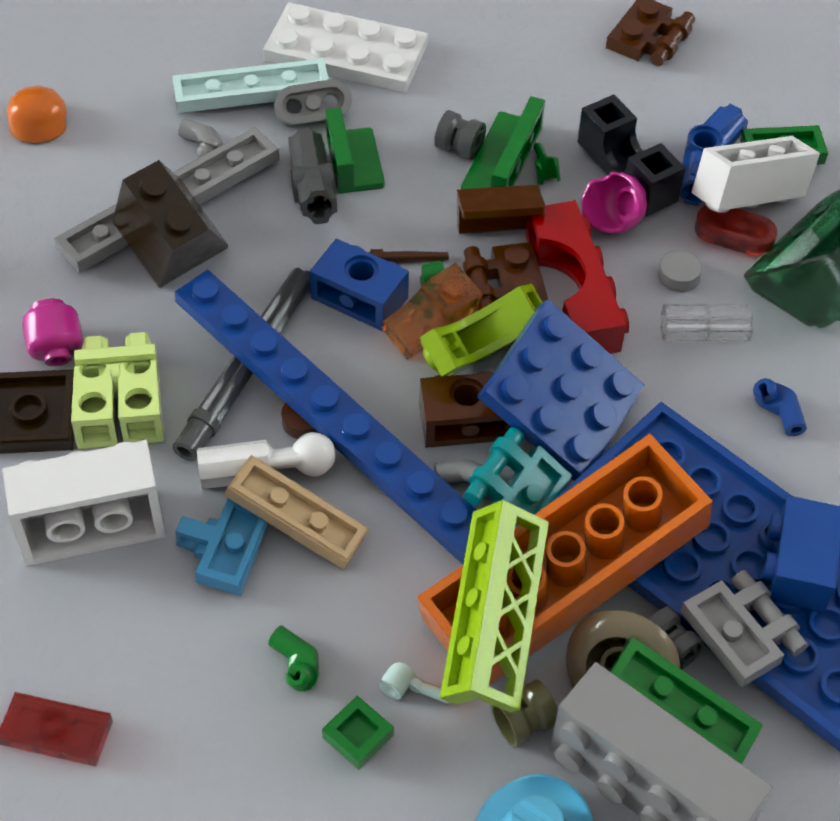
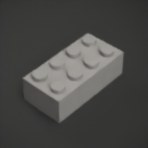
[550,662,773,821]

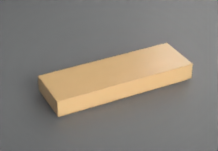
[224,455,369,570]

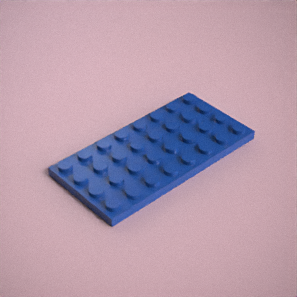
[556,402,840,752]

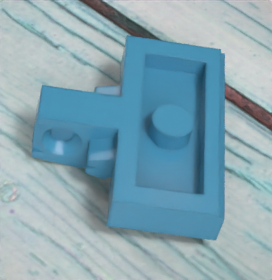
[175,498,270,596]

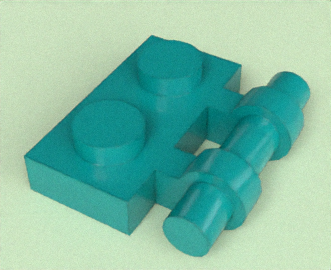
[464,427,572,528]

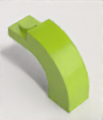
[419,283,543,377]

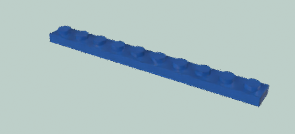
[175,269,477,564]

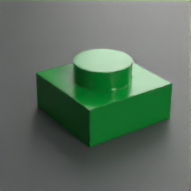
[322,695,394,770]

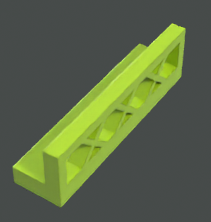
[440,500,549,712]

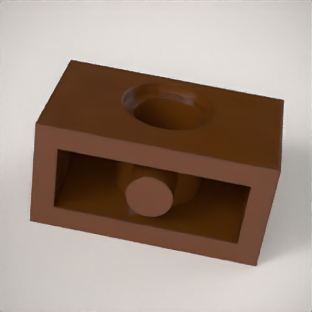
[419,371,511,448]

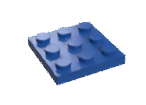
[477,299,645,481]

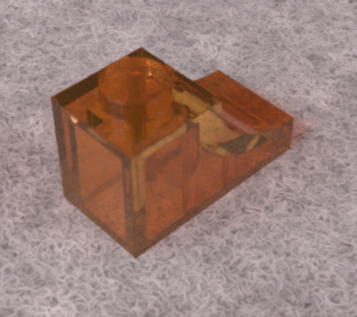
[381,263,483,360]

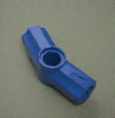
[680,104,748,206]

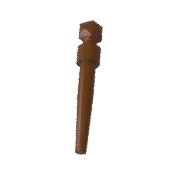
[368,249,449,262]

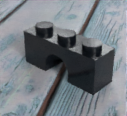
[577,94,685,217]

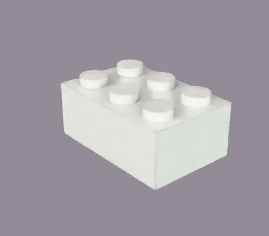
[2,440,166,566]

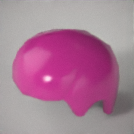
[581,172,647,234]

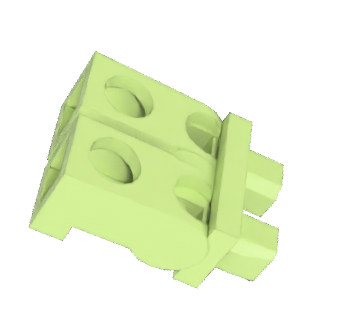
[71,332,165,449]

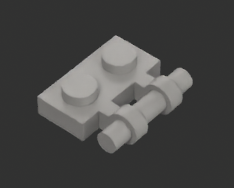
[680,570,809,688]

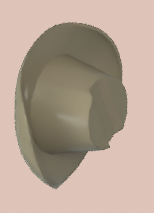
[566,610,680,688]

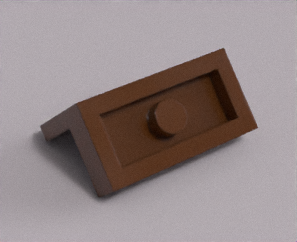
[457,185,545,233]

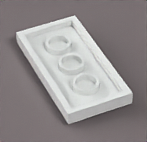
[263,2,428,93]

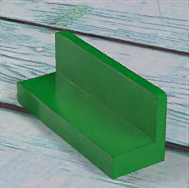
[461,96,545,189]
[610,637,763,764]

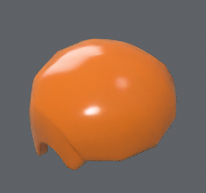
[7,85,67,143]

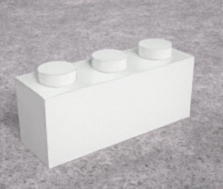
[691,136,820,213]

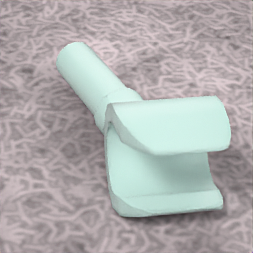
[379,662,449,704]

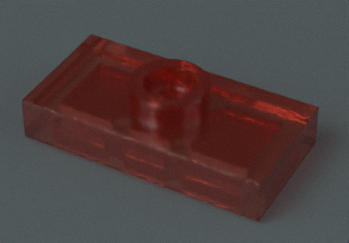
[0,692,113,767]

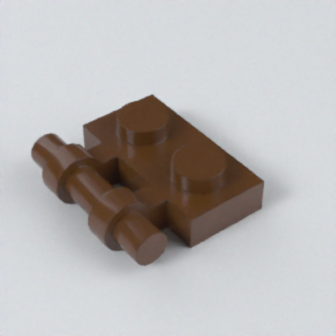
[606,0,695,66]
[462,242,548,311]

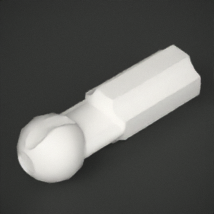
[197,432,336,489]

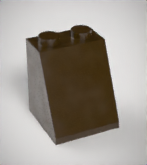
[112,160,229,288]

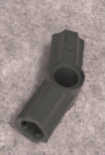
[288,128,337,224]

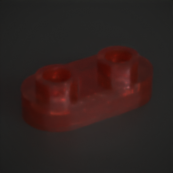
[694,205,777,256]

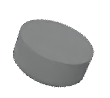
[658,250,702,291]

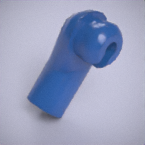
[753,378,807,436]

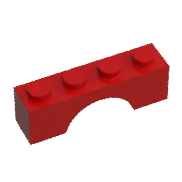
[525,200,630,354]

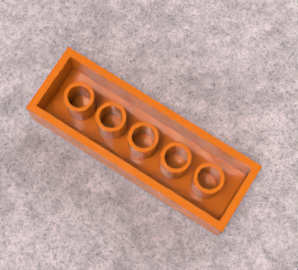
[417,433,713,686]

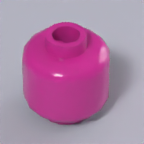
[22,298,83,366]

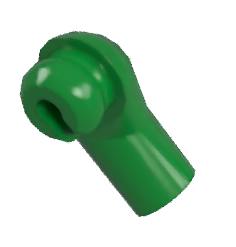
[268,625,319,692]

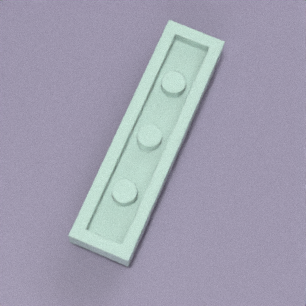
[172,58,329,113]

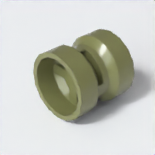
[491,679,558,748]

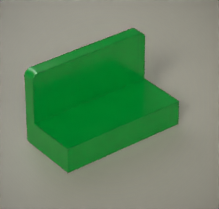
[325,108,385,194]

